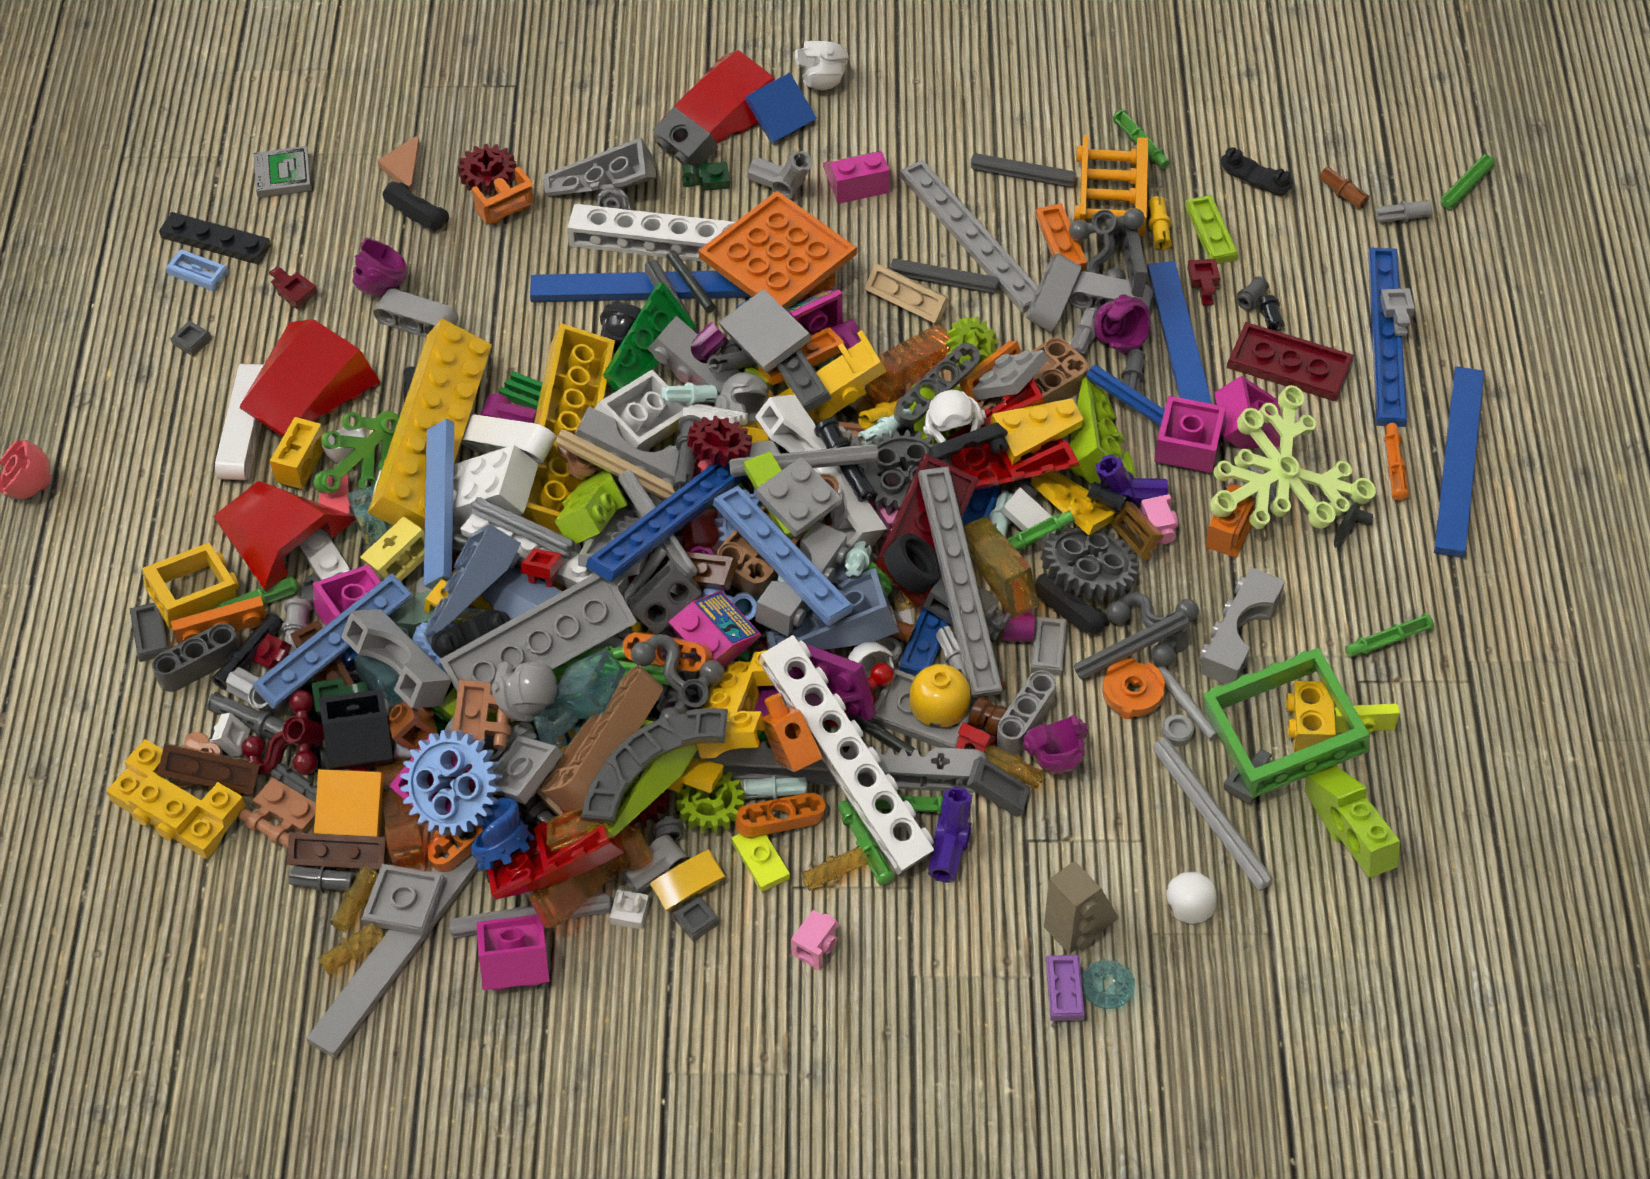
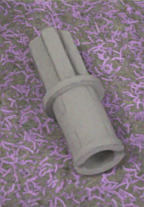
[1375,200,1432,223]
[1070,308,1096,356]
[936,626,966,677]

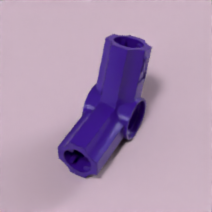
[1096,454,1168,506]
[928,786,972,883]

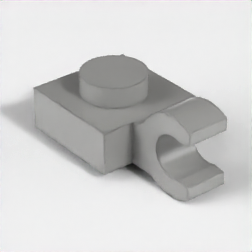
[1380,288,1415,336]

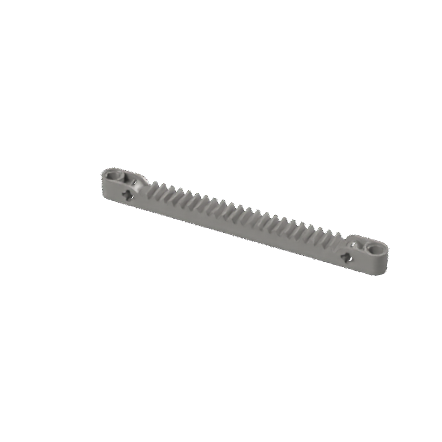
[693,741,988,793]

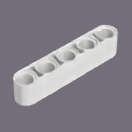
[215,364,264,480]
[461,414,557,463]

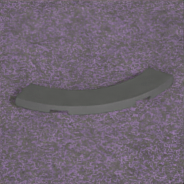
[581,708,728,824]

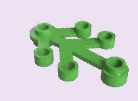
[314,411,399,494]

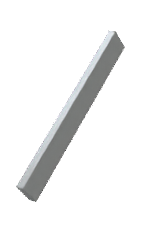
[900,160,1038,313]
[918,467,1003,699]
[306,836,477,1059]

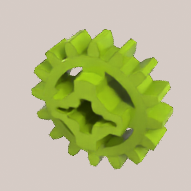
[945,316,999,368]
[676,772,745,834]

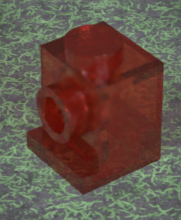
[681,508,719,552]

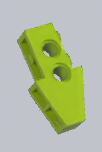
[555,470,628,544]
[1304,765,1400,878]

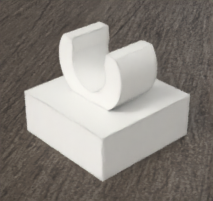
[209,713,251,757]
[609,890,650,929]

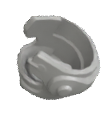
[714,372,769,421]
[492,661,557,722]

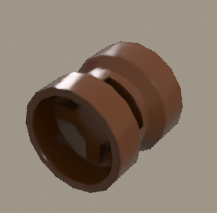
[968,696,1008,737]

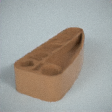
[979,338,1088,411]
[717,473,839,597]
[541,665,663,812]

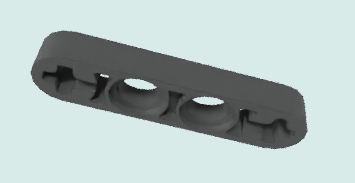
[893,343,980,426]

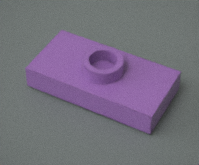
[1045,955,1085,1021]

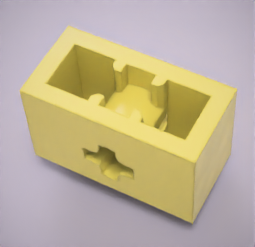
[360,516,425,582]

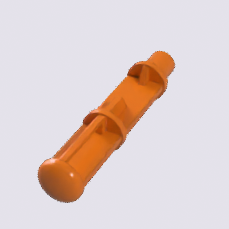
[1384,423,1409,501]

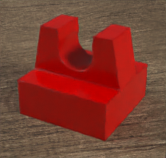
[521,548,563,587]
[956,722,997,753]

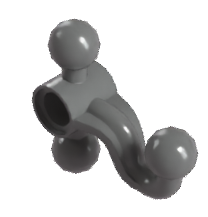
[1069,208,1145,280]
[1107,592,1199,667]
[631,634,724,719]

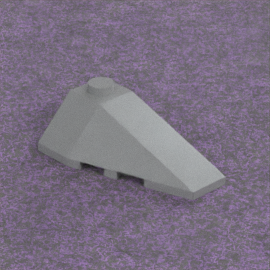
[543,137,657,197]

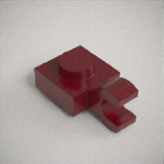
[1187,259,1220,306]
[269,266,317,309]
[253,634,292,670]

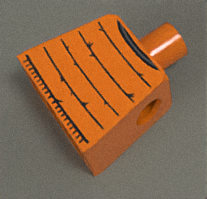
[763,693,823,772]

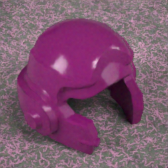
[352,238,408,297]
[1094,294,1151,355]
[1023,715,1088,775]

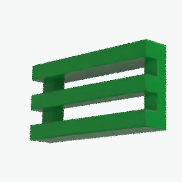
[498,371,543,409]

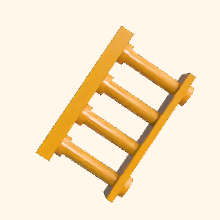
[1074,135,1148,236]

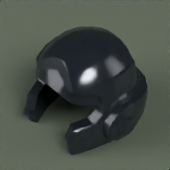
[600,301,642,354]

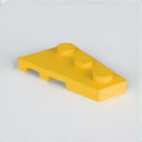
[990,398,1084,465]
[1030,471,1120,535]

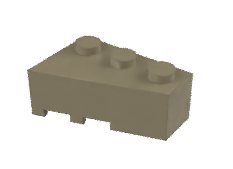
[1044,861,1119,955]

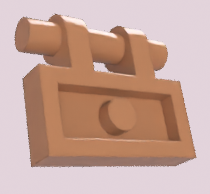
[452,679,512,750]
[238,777,316,848]

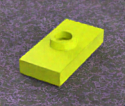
[1334,704,1400,733]
[731,834,790,893]

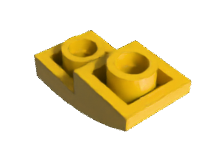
[667,758,724,793]
[650,849,726,912]

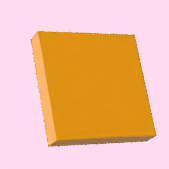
[314,769,384,837]

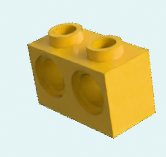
[270,417,324,490]
[1286,681,1336,751]

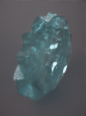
[1081,958,1135,1009]

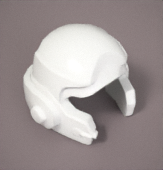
[795,41,849,91]
[923,390,986,443]

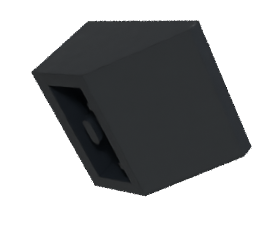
[319,689,393,770]

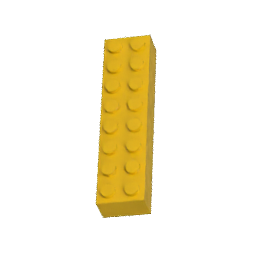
[367,318,492,532]
[520,323,615,535]

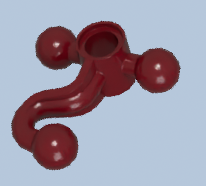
[241,690,324,775]

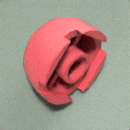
[0,439,51,499]

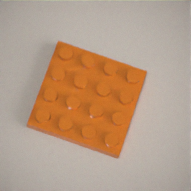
[698,191,857,310]

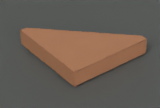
[377,136,420,192]

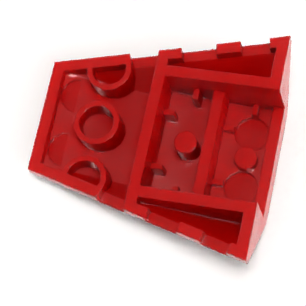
[662,50,775,144]
[240,319,380,437]
[946,377,1080,490]
[214,481,356,592]
[487,808,624,900]

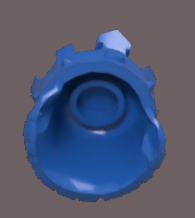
[471,797,535,872]

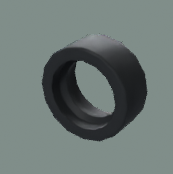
[884,533,941,594]

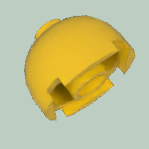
[909,664,971,727]

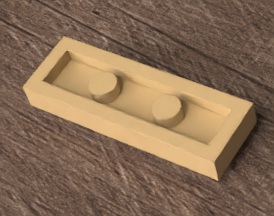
[864,263,950,324]

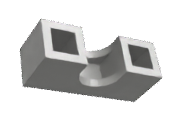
[647,316,741,406]

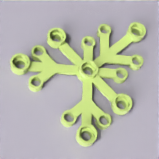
[1210,385,1376,529]

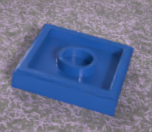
[745,73,817,144]

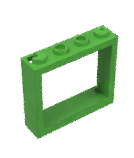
[1203,647,1370,798]

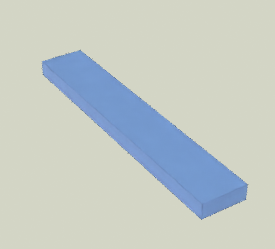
[424,419,454,590]
[713,486,853,626]
[252,573,413,710]

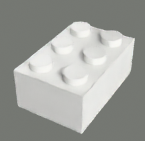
[595,370,688,452]
[453,445,539,526]

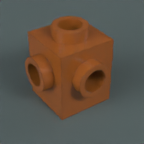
[387,701,438,750]

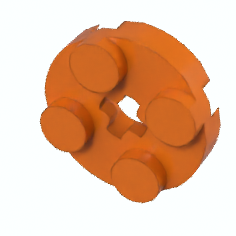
[1102,658,1165,719]

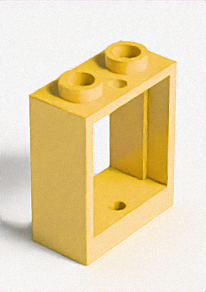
[142,542,239,629]

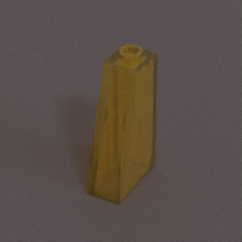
[963,516,1039,619]

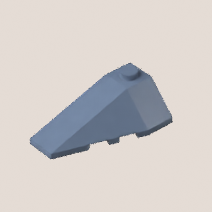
[424,524,521,637]
[482,567,562,620]
[767,568,899,650]

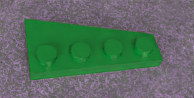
[603,282,696,392]

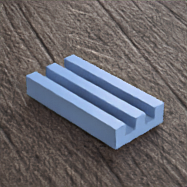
[166,249,229,292]

